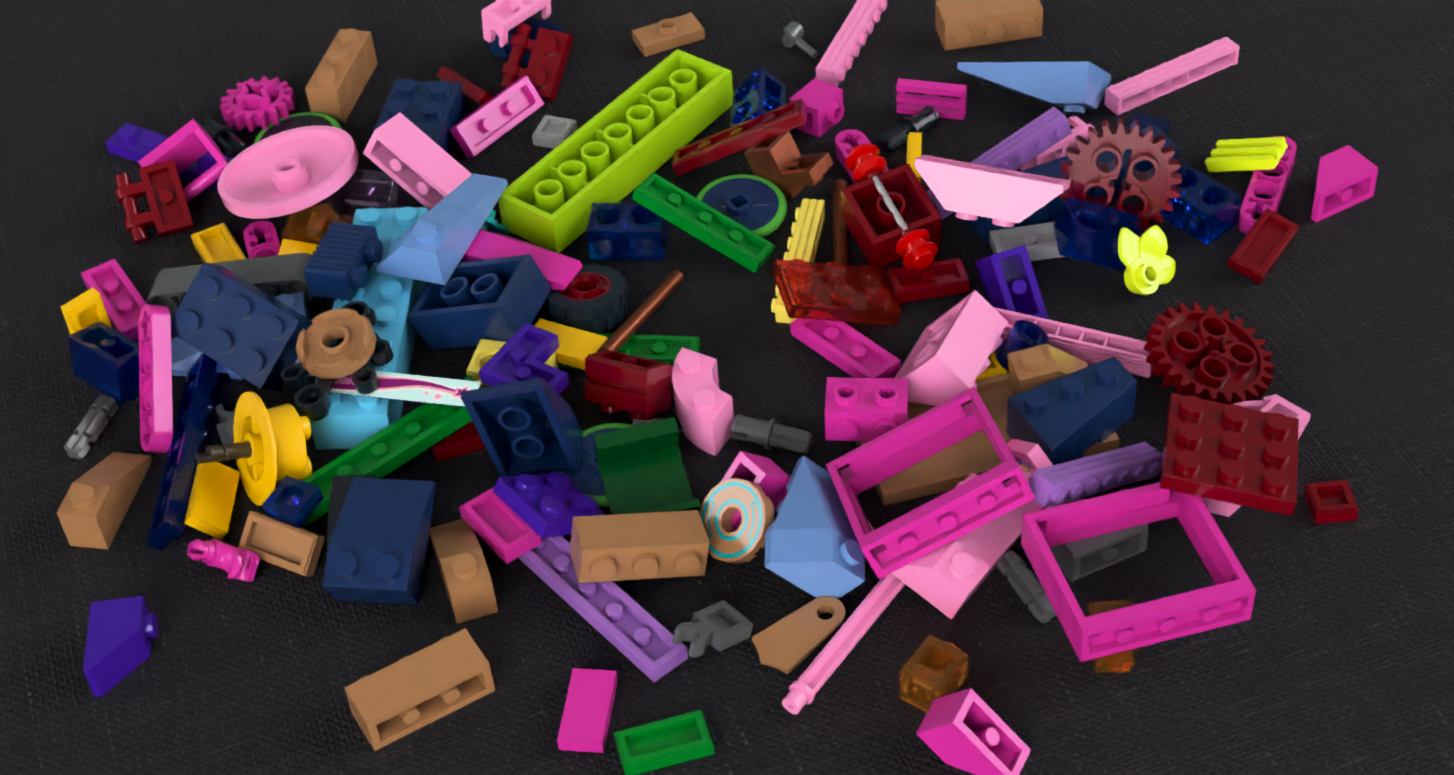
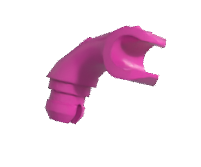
[187,538,260,582]

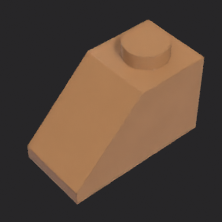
[1007,344,1088,396]

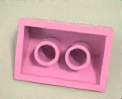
[894,290,1008,406]

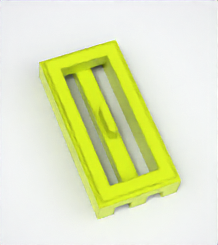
[1205,137,1288,172]

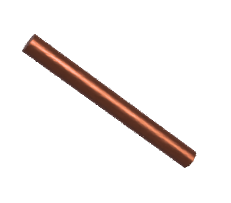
[833,179,848,286]
[597,270,684,352]

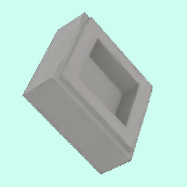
[532,115,578,149]

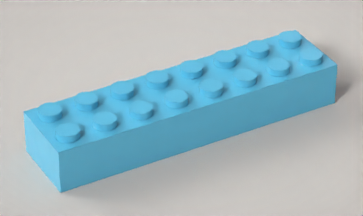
[309,207,428,450]

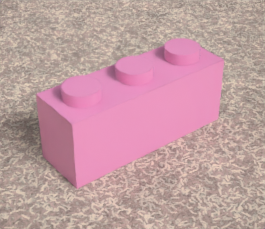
[363,112,472,210]

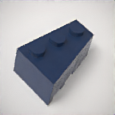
[1007,356,1137,465]

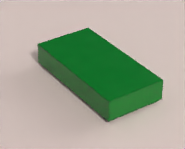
[613,709,714,775]

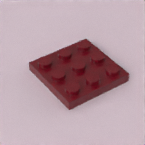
[1160,393,1299,516]

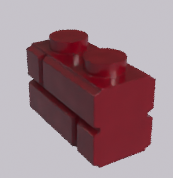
[584,350,672,420]

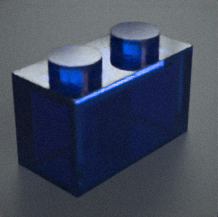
[68,322,139,403]

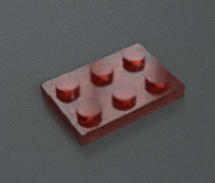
[772,259,902,325]

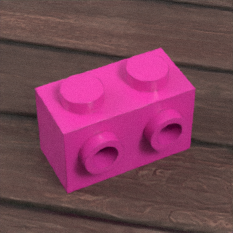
[824,377,908,441]

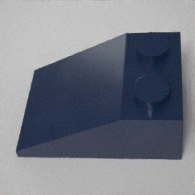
[461,378,583,477]
[322,477,436,605]

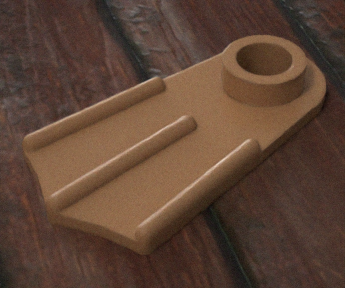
[752,596,846,674]

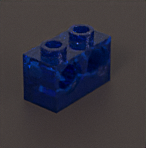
[730,67,786,127]
[1161,163,1241,245]
[1053,198,1142,271]
[586,203,668,260]

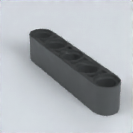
[146,253,314,318]

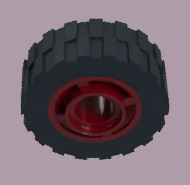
[545,264,629,333]

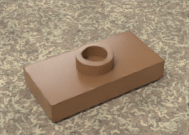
[631,12,705,57]

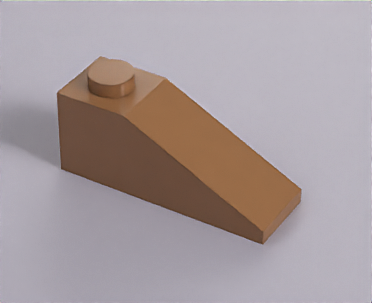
[57,452,152,550]
[429,519,498,624]

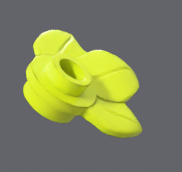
[1118,225,1176,296]

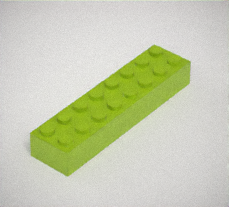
[498,49,734,253]

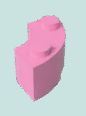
[672,347,734,456]

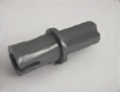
[731,414,813,454]

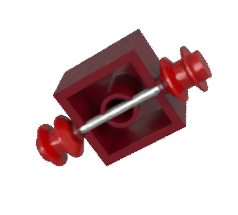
[841,144,941,270]

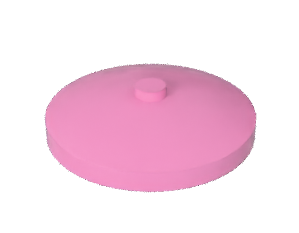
[217,125,359,219]

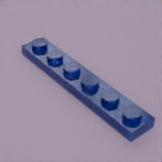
[147,353,220,551]

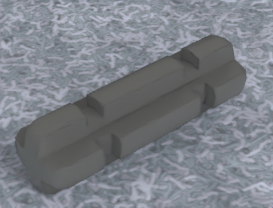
[64,394,118,460]
[997,551,1056,623]

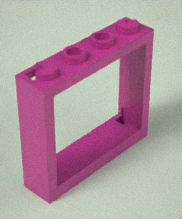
[826,386,1035,579]
[1021,481,1256,662]

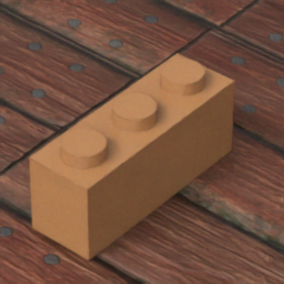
[935,0,1043,51]
[305,28,378,123]
[570,510,710,583]
[344,628,495,751]

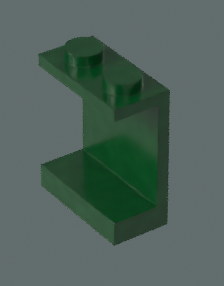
[594,417,701,515]

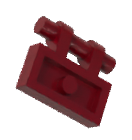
[500,23,574,102]
[115,159,194,244]

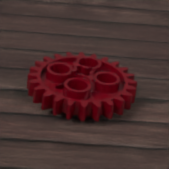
[1058,118,1182,239]
[1144,302,1275,405]

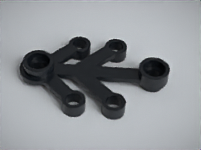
[280,301,394,421]

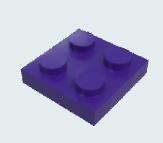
[493,471,606,538]

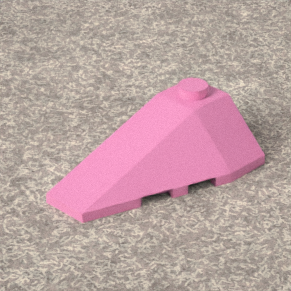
[892,500,1043,620]

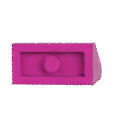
[138,119,229,203]

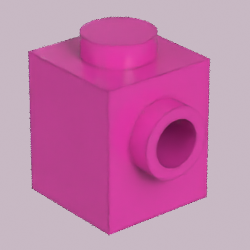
[790,78,845,138]

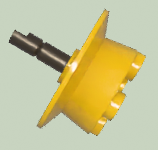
[195,391,312,506]

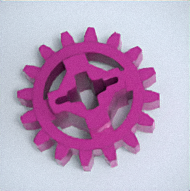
[220,76,296,132]

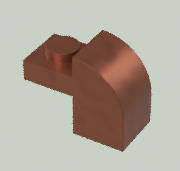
[744,131,833,199]

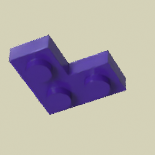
[479,323,569,395]

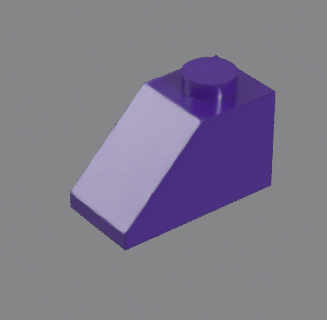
[975,245,1048,319]
[83,595,159,697]

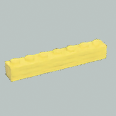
[771,198,825,324]

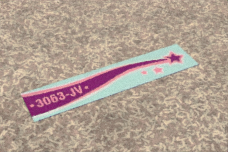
[330,371,482,407]

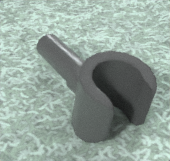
[782,21,819,59]

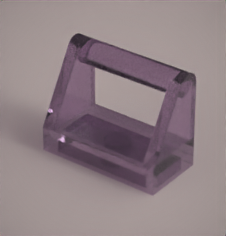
[323,169,410,228]

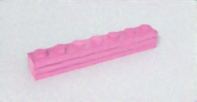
[816,0,887,87]
[1104,36,1240,116]
[993,307,1155,378]

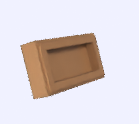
[238,511,325,577]

